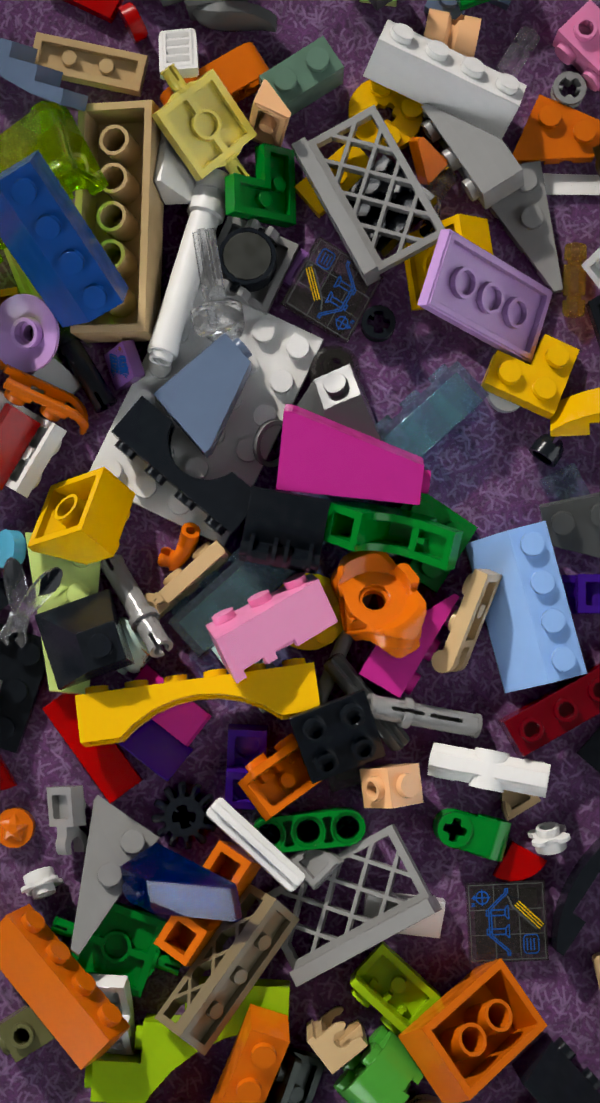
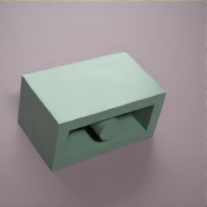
[259,36,344,117]

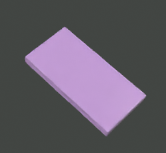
[417,229,553,363]

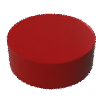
[118,2,148,44]

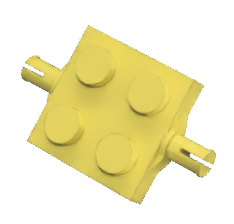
[151,63,257,181]

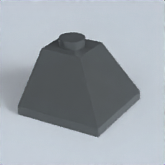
[297,364,382,441]

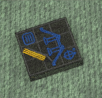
[280,237,383,344]
[464,878,549,964]

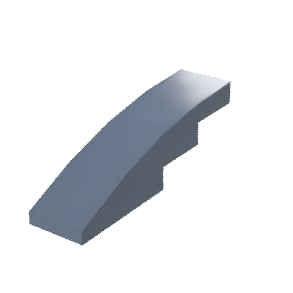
[0,38,89,111]

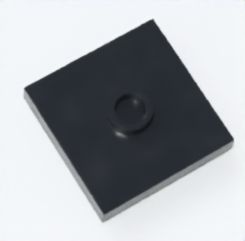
[348,154,438,257]

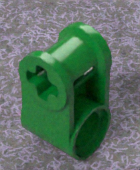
[432,808,512,862]

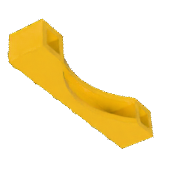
[75,658,320,747]

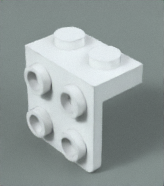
[0,392,67,498]

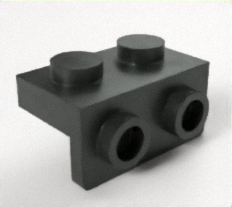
[265,1047,325,1103]

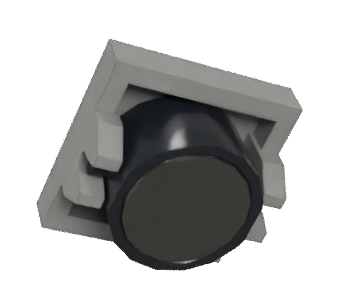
[200,216,299,315]

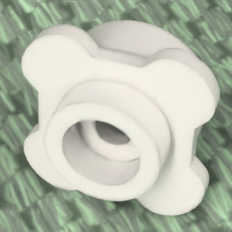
[528,822,571,855]
[20,866,64,900]

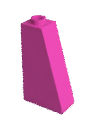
[276,404,431,505]

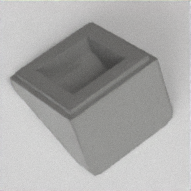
[31,357,81,404]

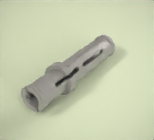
[100,554,173,658]
[367,693,483,738]

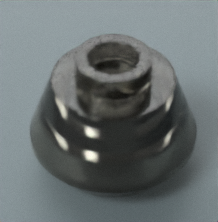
[308,345,360,383]

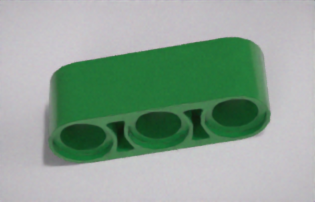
[253,807,366,853]

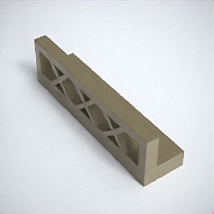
[154,884,300,1056]

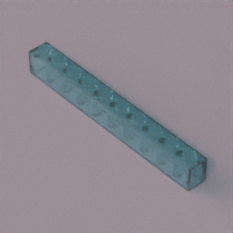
[168,361,489,657]

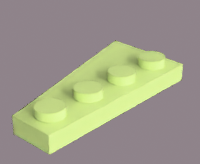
[25,532,101,694]

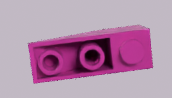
[358,594,460,698]

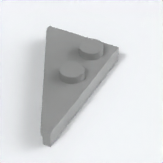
[488,161,563,294]
[70,795,160,956]

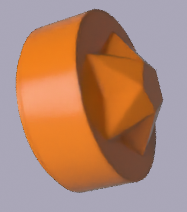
[0,807,36,848]

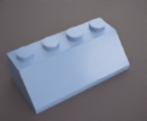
[465,520,587,693]

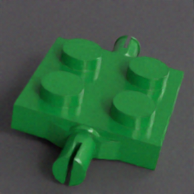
[51,901,182,998]

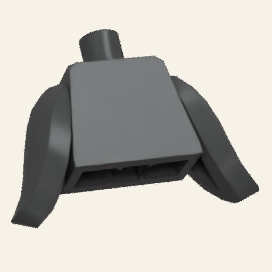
[161,0,277,32]

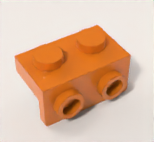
[238,733,323,822]

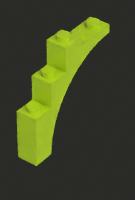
[84,976,290,1103]

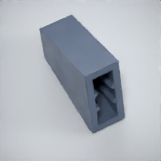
[153,333,252,458]

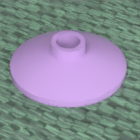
[0,294,60,372]

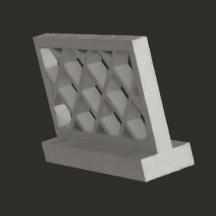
[291,105,445,286]
[257,824,442,987]

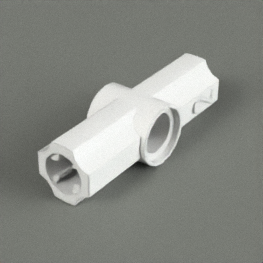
[427,742,551,798]

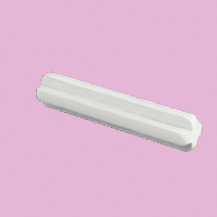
[206,797,305,892]

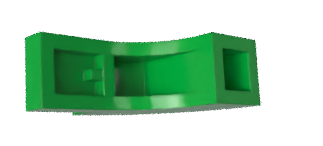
[323,501,463,571]

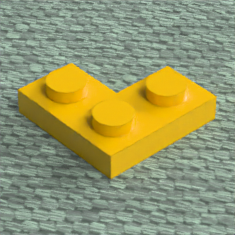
[480,334,579,420]

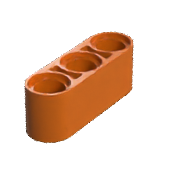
[160,42,269,105]

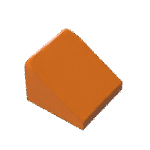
[408,137,448,185]

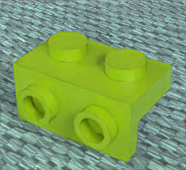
[350,941,441,1036]

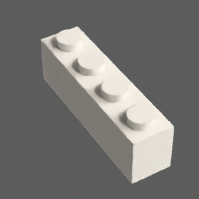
[363,19,527,139]

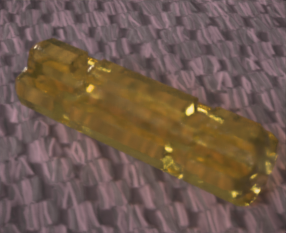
[562,242,587,318]

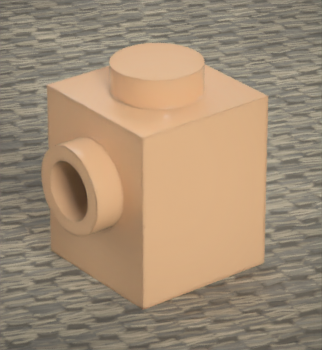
[359,763,424,809]

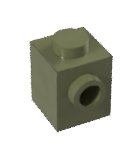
[0,1004,55,1062]

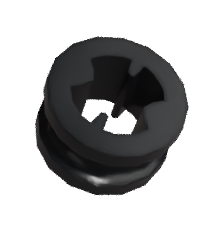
[361,305,396,342]

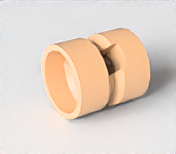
[424,8,482,57]

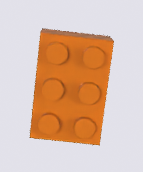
[398,958,547,1103]

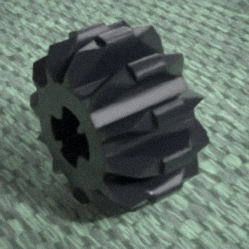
[151,781,217,850]

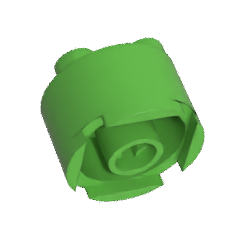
[333,1025,424,1103]

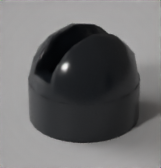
[529,434,564,467]

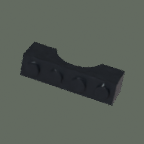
[111,396,251,537]

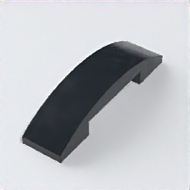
[551,838,600,956]

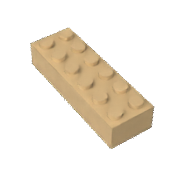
[70,100,164,343]

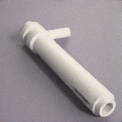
[147,168,229,366]

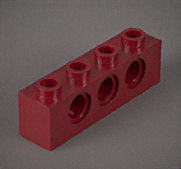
[498,662,600,757]

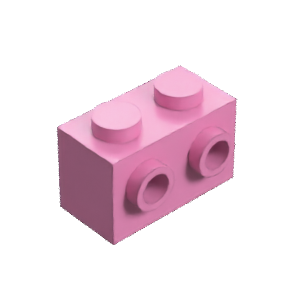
[552,0,600,92]

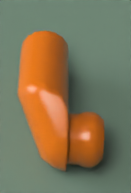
[157,522,201,571]

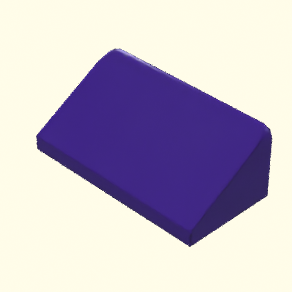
[118,719,193,782]

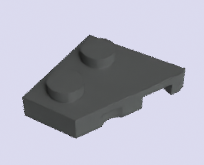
[539,492,600,558]

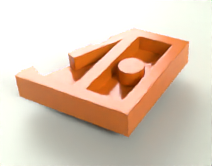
[513,94,600,165]

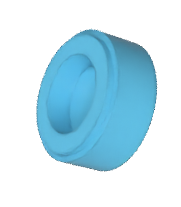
[0,529,27,568]

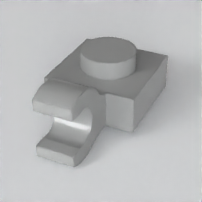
[46,785,88,855]

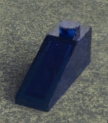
[120,843,242,922]

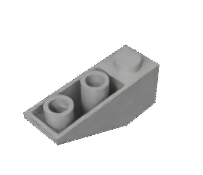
[421,103,524,210]

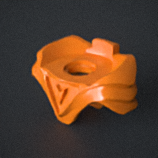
[330,551,427,658]

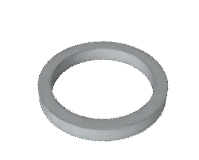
[253,419,283,467]

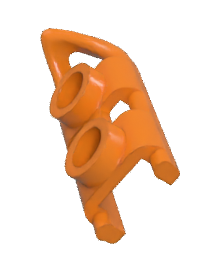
[3,364,89,435]

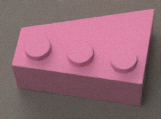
[205,572,338,684]

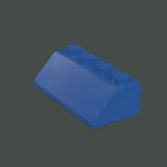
[0,150,129,328]

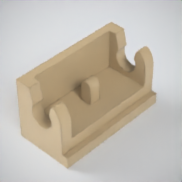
[306,1006,368,1075]

